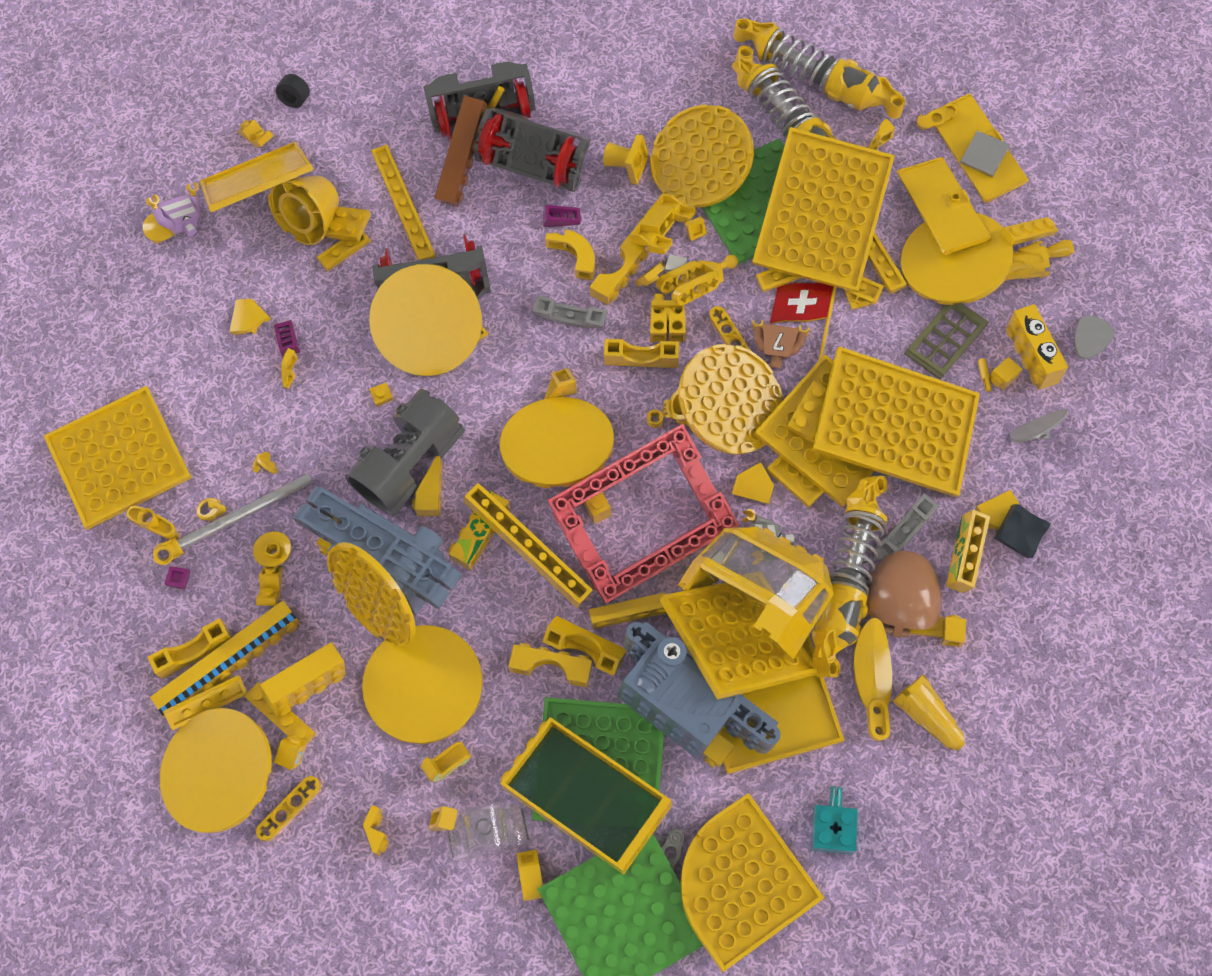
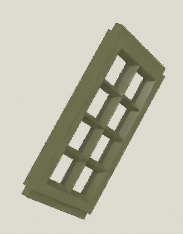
[904,303,989,380]

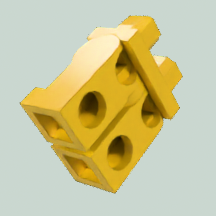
[650,294,686,342]

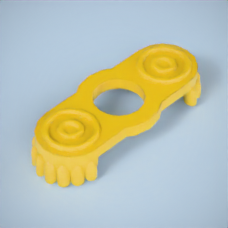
[917,103,958,130]

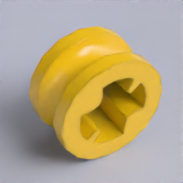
[647,409,663,428]

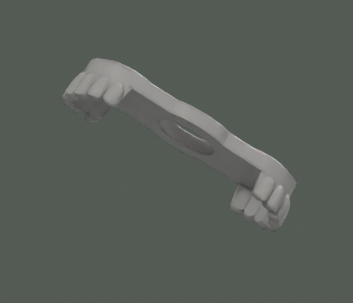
[661,829,685,871]

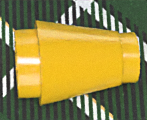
[1046,239,1074,258]

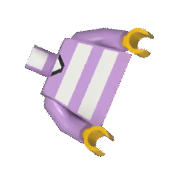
[146,182,201,236]

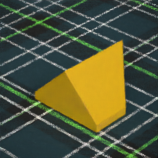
[544,368,577,400]

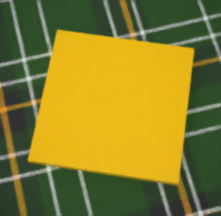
[199,141,314,212]
[719,635,845,775]

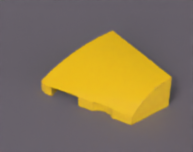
[868,118,895,150]

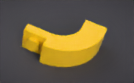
[545,229,595,280]

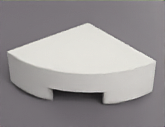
[665,254,687,273]

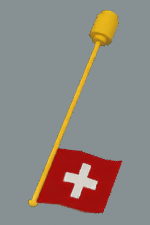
[769,282,837,361]

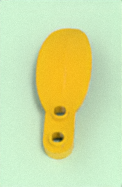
[853,618,892,741]

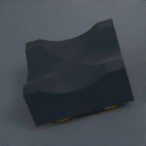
[994,504,1051,558]

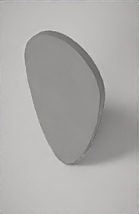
[1074,316,1114,359]
[1010,409,1069,442]

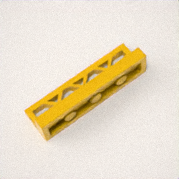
[589,592,667,630]

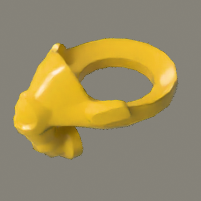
[252,452,278,474]
[196,498,226,522]

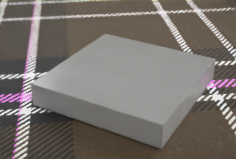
[960,131,1010,177]

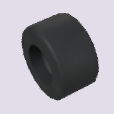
[275,74,310,108]

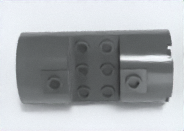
[345,389,466,516]

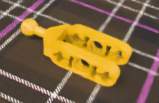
[656,254,738,305]

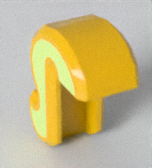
[421,742,471,782]

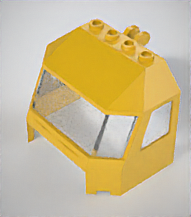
[677,527,834,659]

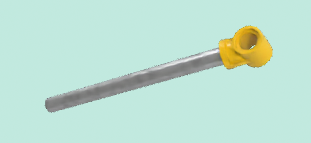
[153,474,313,565]

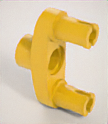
[126,506,180,540]

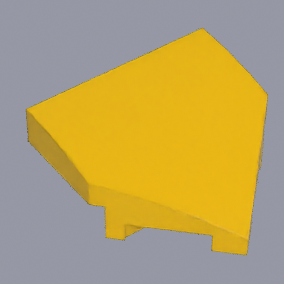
[843,277,884,310]
[229,299,271,335]
[732,462,774,504]
[976,490,1020,530]

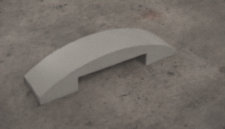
[532,295,608,328]
[872,493,940,560]

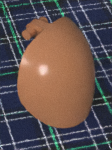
[866,551,942,638]

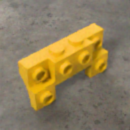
[630,193,696,255]

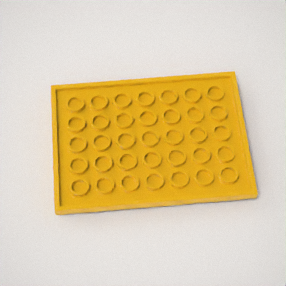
[752,127,895,292]
[812,346,980,498]

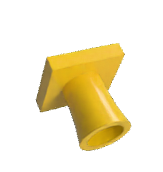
[603,134,649,185]

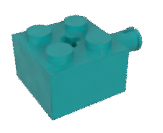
[811,786,858,855]

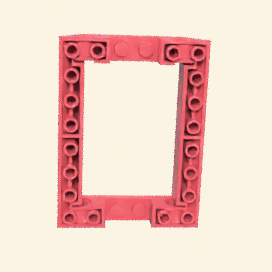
[547,424,740,604]

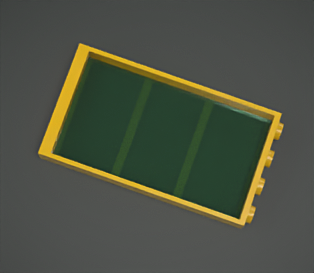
[500,717,673,875]

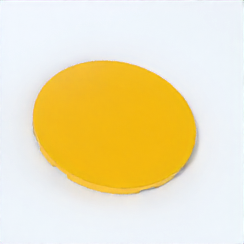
[650,104,754,208]
[901,213,1013,305]
[369,264,482,376]
[679,344,783,455]
[500,397,614,488]
[327,542,416,646]
[362,625,483,744]
[160,708,272,833]

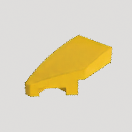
[281,348,298,389]

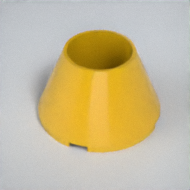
[268,175,339,245]

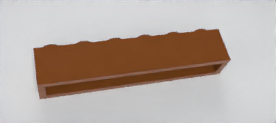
[434,96,488,207]

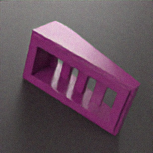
[543,205,581,227]
[274,320,300,357]

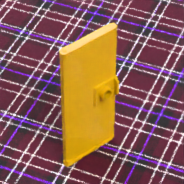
[928,93,1029,204]
[896,157,991,255]

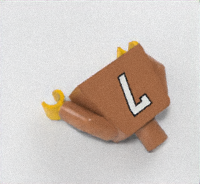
[752,320,810,368]

